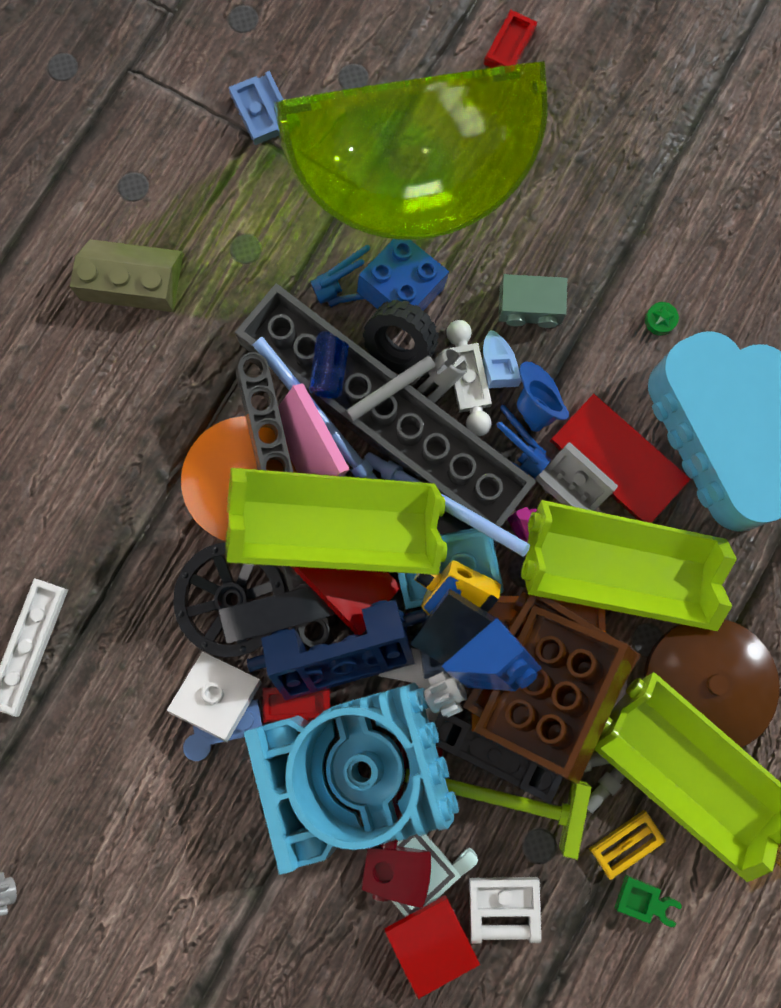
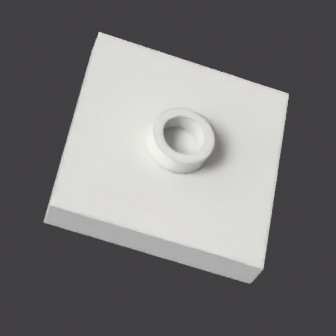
[167,651,261,743]

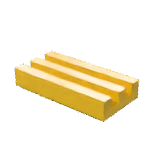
[589,810,666,880]

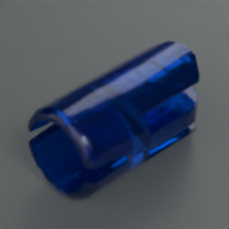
[309,331,349,398]

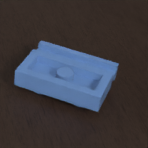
[229,71,295,145]

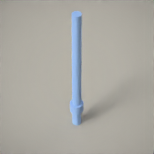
[252,337,378,479]
[364,452,530,556]

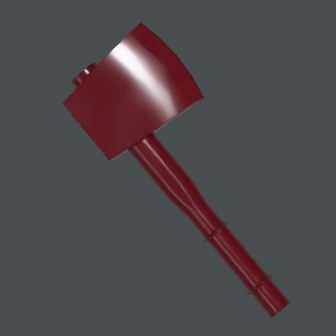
[361,739,431,908]

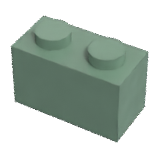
[498,274,567,328]

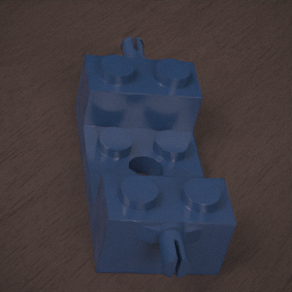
[246,600,427,700]

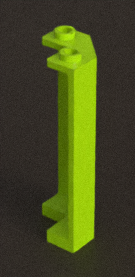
[225,468,447,575]
[521,500,737,631]
[594,672,781,882]

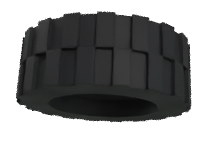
[363,300,439,374]

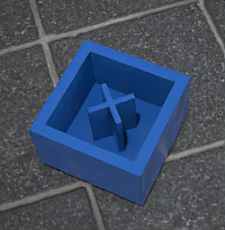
[357,232,449,331]

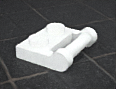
[469,877,541,944]

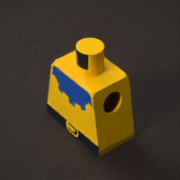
[414,561,501,615]

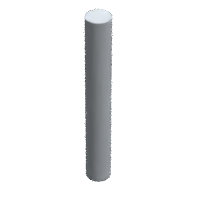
[346,356,435,421]

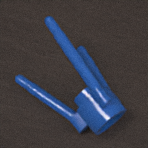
[310,245,370,308]
[497,405,552,479]

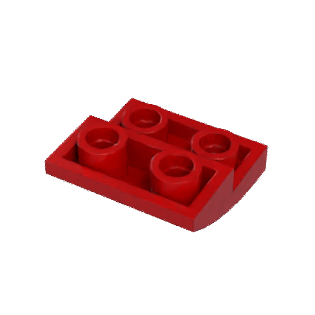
[384,895,480,999]

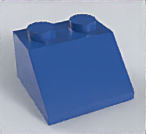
[442,618,542,691]

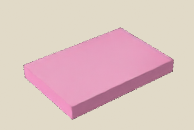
[278,383,349,476]

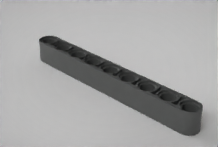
[236,352,329,647]

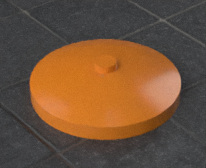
[181,416,297,542]

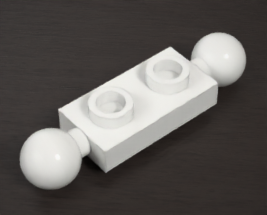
[446,320,492,436]

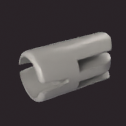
[409,348,467,403]

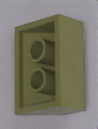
[70,239,183,312]

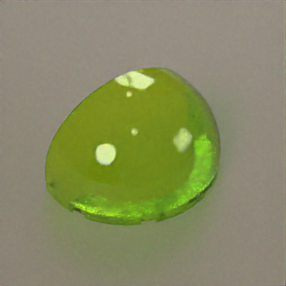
[273,61,548,240]

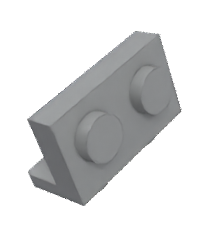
[535,442,618,511]

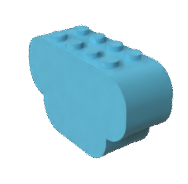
[648,331,781,532]

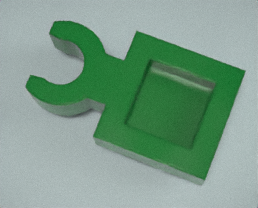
[614,874,682,927]

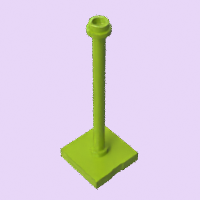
[370,769,591,860]

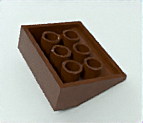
[474,606,637,785]

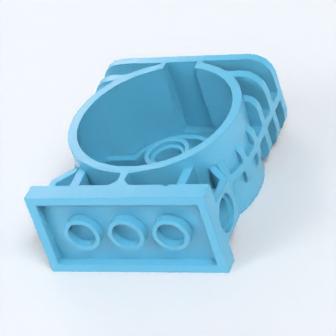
[244,683,459,875]

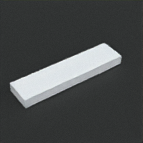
[0,578,68,717]

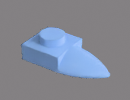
[482,330,521,388]

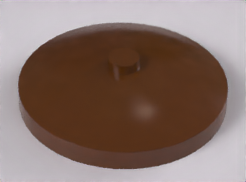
[643,620,780,748]

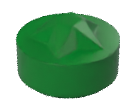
[645,302,679,336]

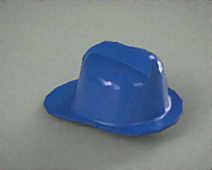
[516,362,569,432]

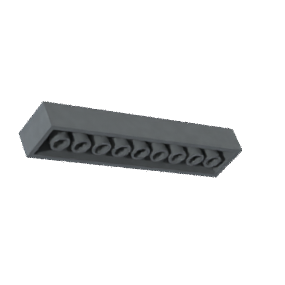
[235,283,536,527]

